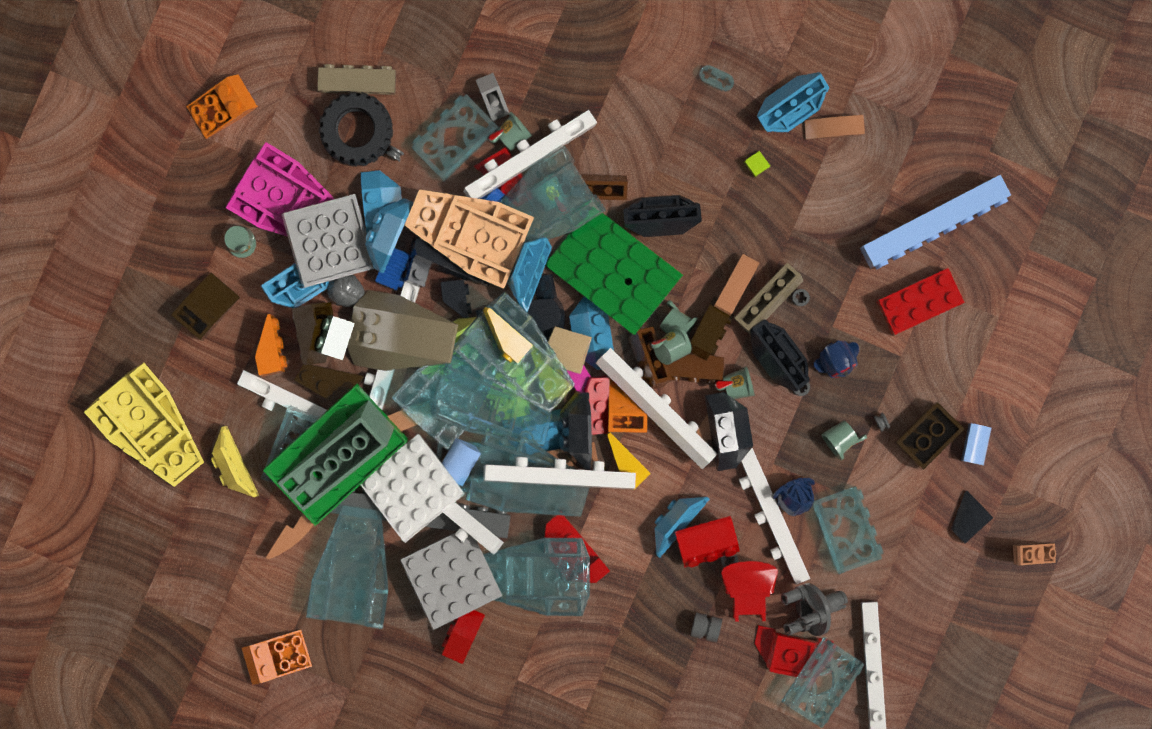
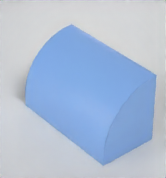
[961,423,991,466]
[442,438,481,486]

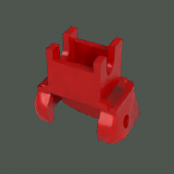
[721,561,778,622]

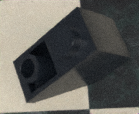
[441,280,472,318]

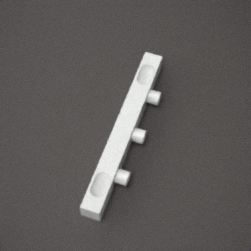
[463,110,597,199]
[364,282,420,410]
[596,348,717,469]
[237,370,327,427]
[739,448,810,585]
[483,457,636,490]
[443,502,504,554]
[861,601,886,729]

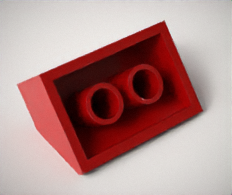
[675,516,740,567]

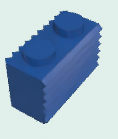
[375,248,411,291]

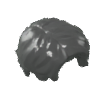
[327,275,365,307]

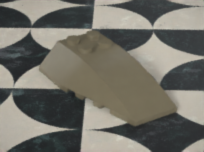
[347,290,458,371]

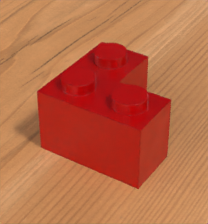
[442,610,485,664]

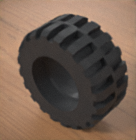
[319,92,393,167]

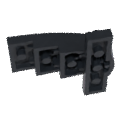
[405,234,490,288]
[476,274,565,348]

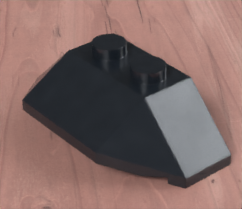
[623,195,702,237]
[750,319,810,392]
[558,391,592,470]
[704,392,753,471]

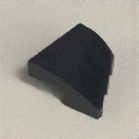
[951,491,993,544]

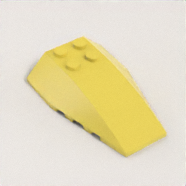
[84,363,204,487]

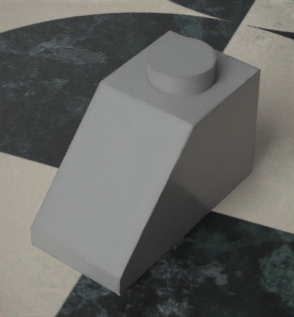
[476,73,509,121]

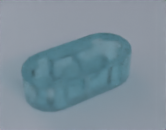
[699,65,734,92]

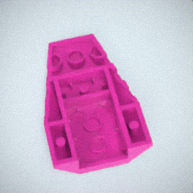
[226,142,334,237]

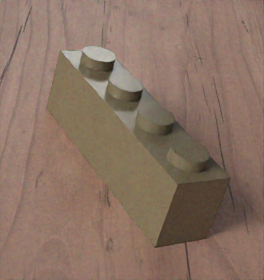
[318,64,396,95]
[734,263,803,336]

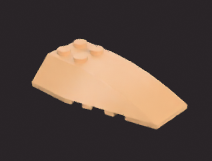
[405,189,534,288]

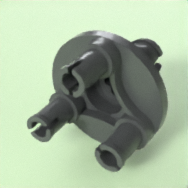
[781,583,848,636]

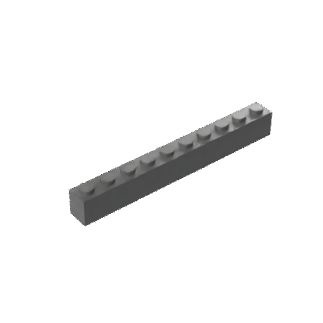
[330,490,511,538]

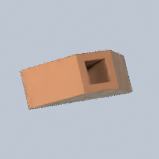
[1013,543,1056,565]

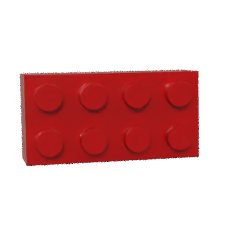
[877,268,965,336]

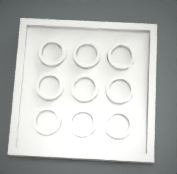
[361,434,465,543]

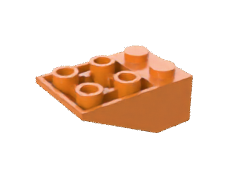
[186,74,258,139]
[255,314,288,376]
[608,377,647,433]
[242,630,312,685]

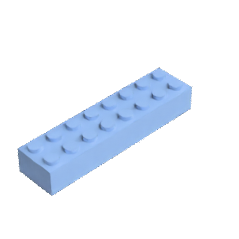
[860,175,1011,270]

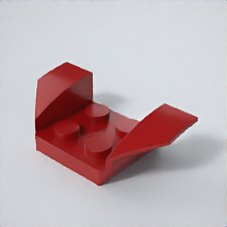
[544,512,610,583]
[755,625,834,679]

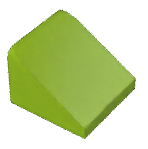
[744,151,771,177]

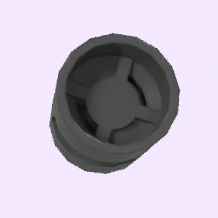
[690,612,722,643]

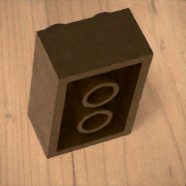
[894,402,964,470]

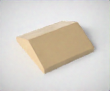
[544,327,592,374]

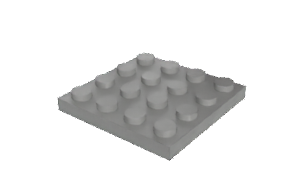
[281,194,374,288]
[400,532,502,630]

